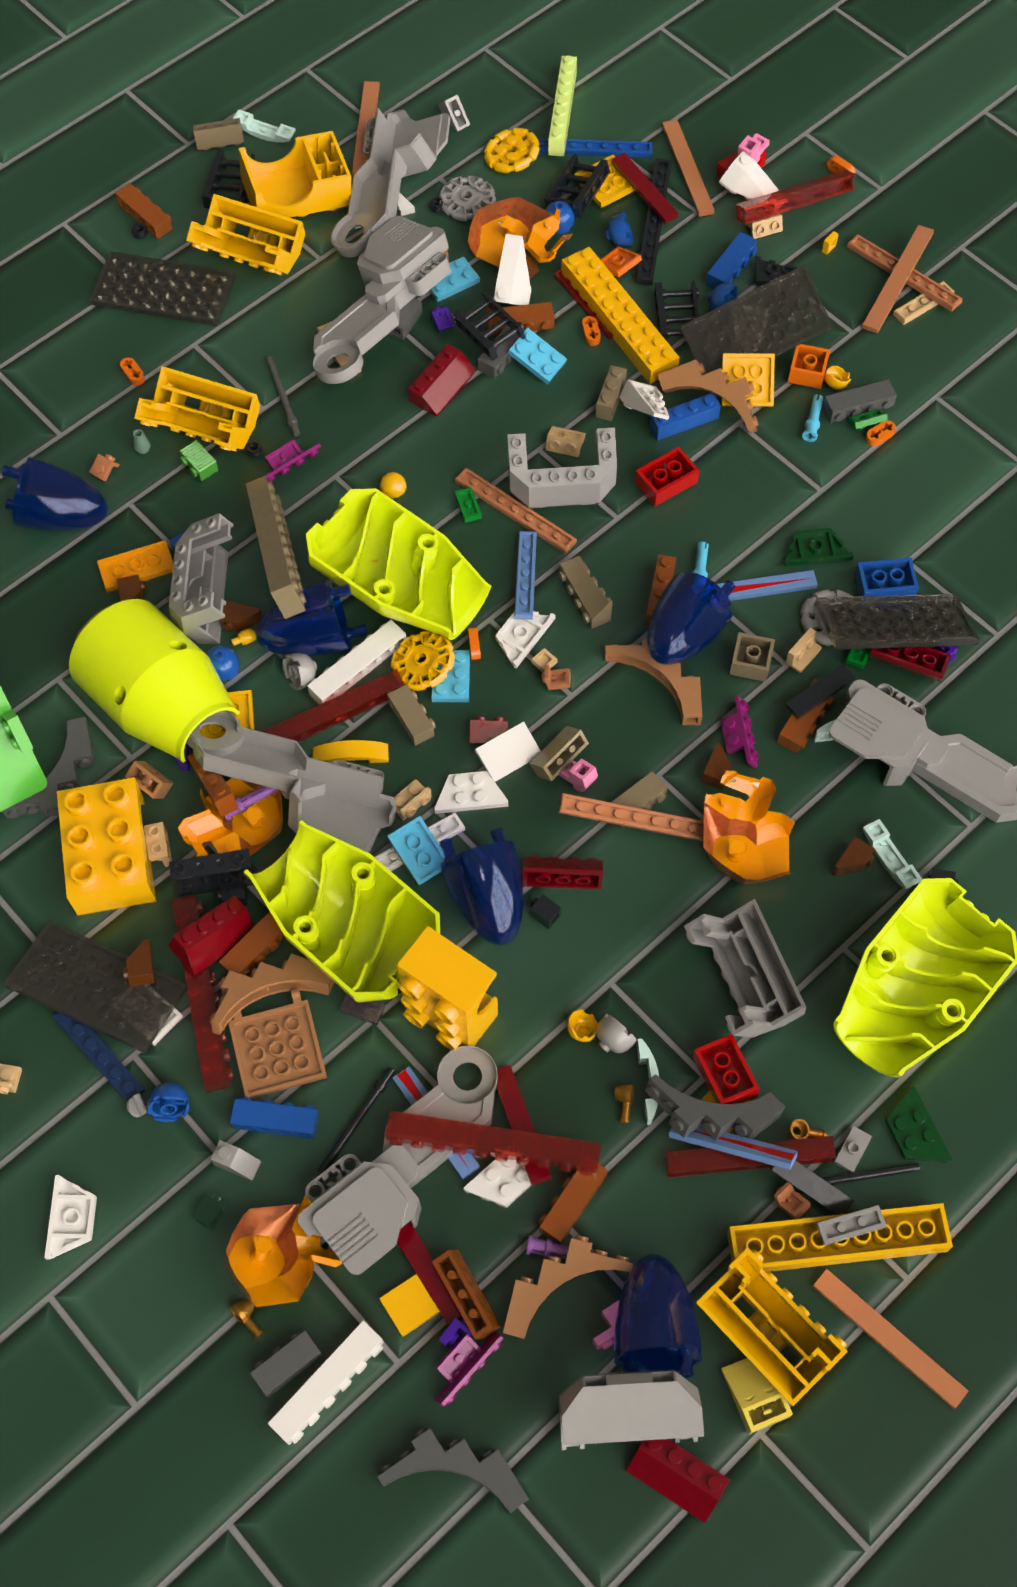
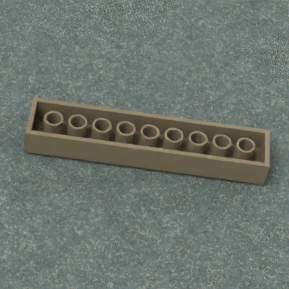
[246,476,307,619]

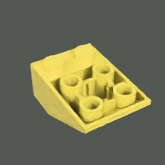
[721,1358,793,1435]

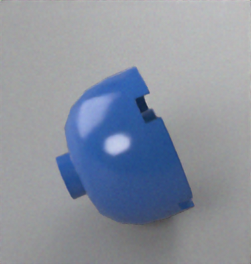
[545,201,575,234]
[606,212,634,247]
[708,283,738,319]
[205,645,240,683]
[147,1082,189,1122]

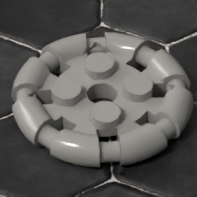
[439,175,496,222]
[800,589,866,647]

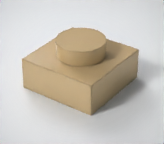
[531,648,558,672]

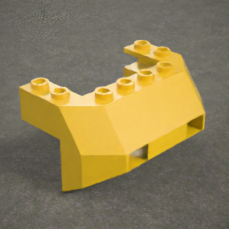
[186,194,305,275]
[134,366,260,451]
[696,1248,848,1406]

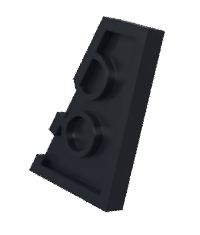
[755,256,806,287]

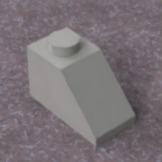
[438,95,470,132]
[210,1140,261,1181]

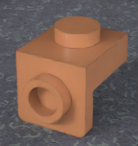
[89,454,120,481]
[542,665,571,690]
[774,1182,811,1219]

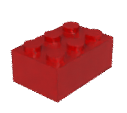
[635,446,699,507]
[693,1034,760,1104]

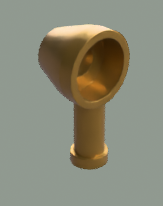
[614,1084,634,1124]
[787,1119,827,1141]
[229,1298,264,1339]

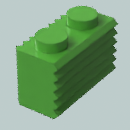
[179,440,218,481]

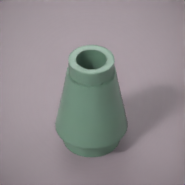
[133,429,151,454]

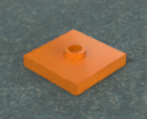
[600,246,642,277]

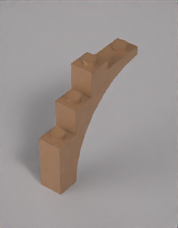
[658,360,759,433]
[605,638,702,725]
[210,954,335,1035]
[503,1235,633,1339]

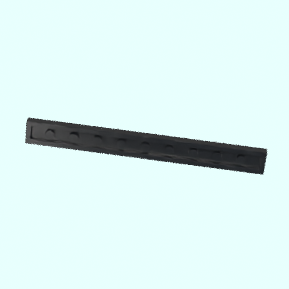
[636,158,672,285]

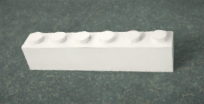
[307,620,406,709]
[268,1321,384,1445]

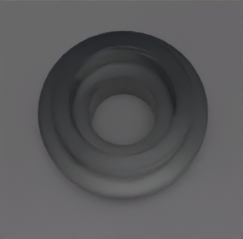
[429,197,445,213]
[132,223,148,239]
[245,441,263,457]

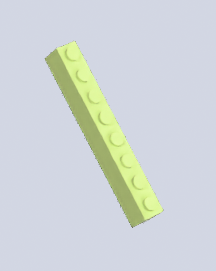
[548,56,577,156]

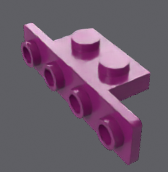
[264,440,321,482]
[720,696,759,768]
[435,1332,504,1407]

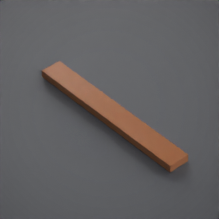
[352,81,380,177]
[662,119,714,217]
[862,225,934,334]
[847,234,963,312]
[455,468,577,554]
[558,793,704,842]
[812,1269,969,1409]

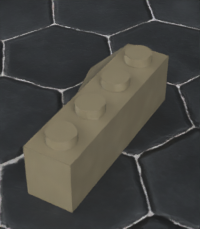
[558,556,613,629]

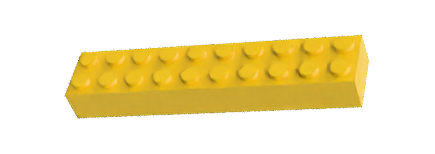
[561,247,680,384]
[727,1203,953,1272]

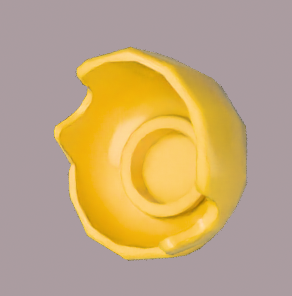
[824,366,851,390]
[380,472,406,498]
[567,1009,598,1042]

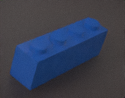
[706,232,758,289]
[650,393,721,441]
[230,1097,319,1139]

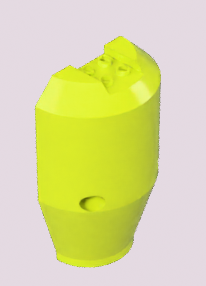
[306,488,491,640]
[69,599,240,763]
[244,820,440,1002]
[833,878,1017,1077]

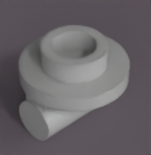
[127,1093,148,1117]

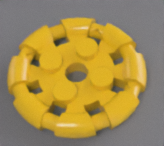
[484,128,540,174]
[391,631,455,691]

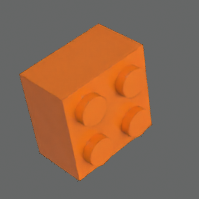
[788,343,830,389]

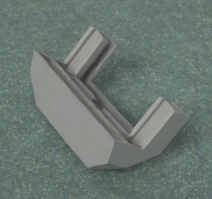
[507,428,617,508]
[169,513,233,644]
[684,899,806,1038]
[559,1369,704,1450]

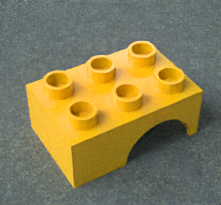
[239,131,351,218]
[57,777,156,916]
[397,926,498,1051]

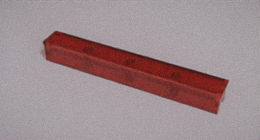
[735,169,855,225]
[262,669,404,743]
[664,1136,836,1178]

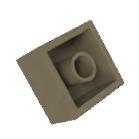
[730,632,775,682]

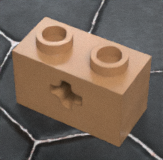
[125,761,173,799]

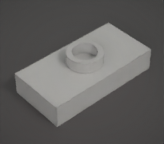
[834,1126,872,1173]

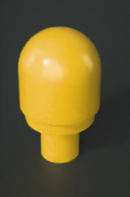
[231,628,257,646]

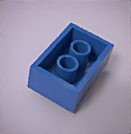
[854,557,919,605]

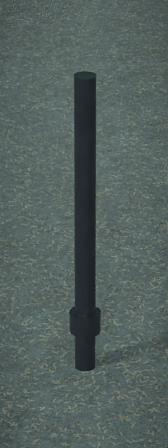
[317,1067,395,1174]
[794,1163,920,1191]

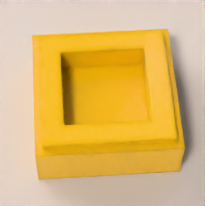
[822,231,838,255]

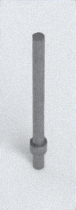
[266,356,300,437]

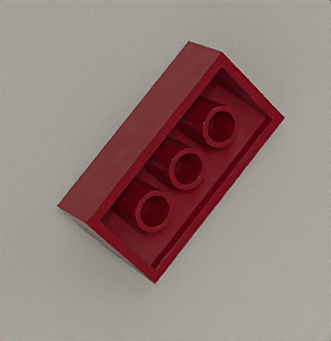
[408,344,476,417]
[870,630,951,682]
[523,856,603,890]
[168,895,253,977]
[626,1439,730,1523]

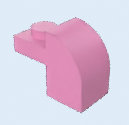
[738,133,769,163]
[559,758,598,792]
[593,1299,631,1350]

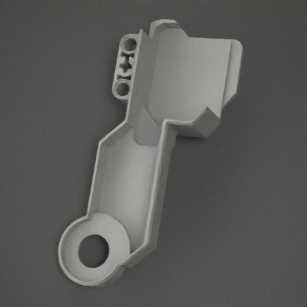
[331,108,450,258]
[313,216,451,384]
[829,679,1017,823]
[186,710,396,853]
[298,1046,498,1275]

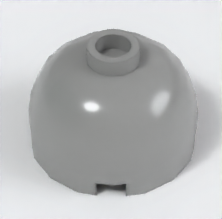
[282,652,317,690]
[596,1013,637,1053]

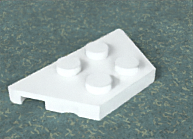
[495,611,556,669]
[435,771,508,814]
[463,1141,531,1208]
[44,1175,97,1260]

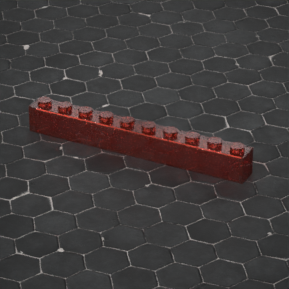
[172,895,234,1093]
[385,1111,601,1175]

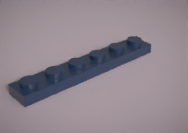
[53,1003,145,1102]

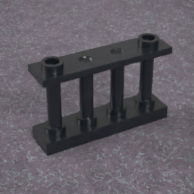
[202,150,256,209]
[544,153,610,218]
[654,281,704,344]
[452,291,525,361]
[169,849,256,898]

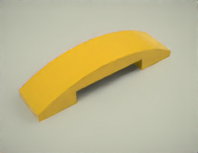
[313,740,389,763]

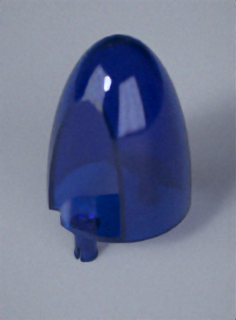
[2,457,108,531]
[647,572,735,665]
[255,579,368,656]
[439,828,524,946]
[614,1254,702,1378]

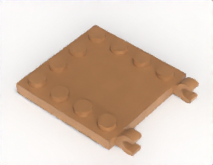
[228,988,327,1099]

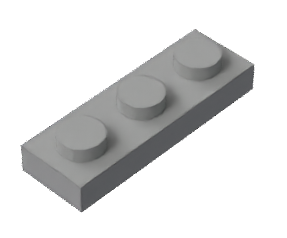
[816,1205,887,1246]

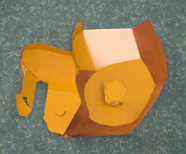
[468,197,572,267]
[703,771,795,885]
[178,778,283,857]
[225,1194,342,1307]

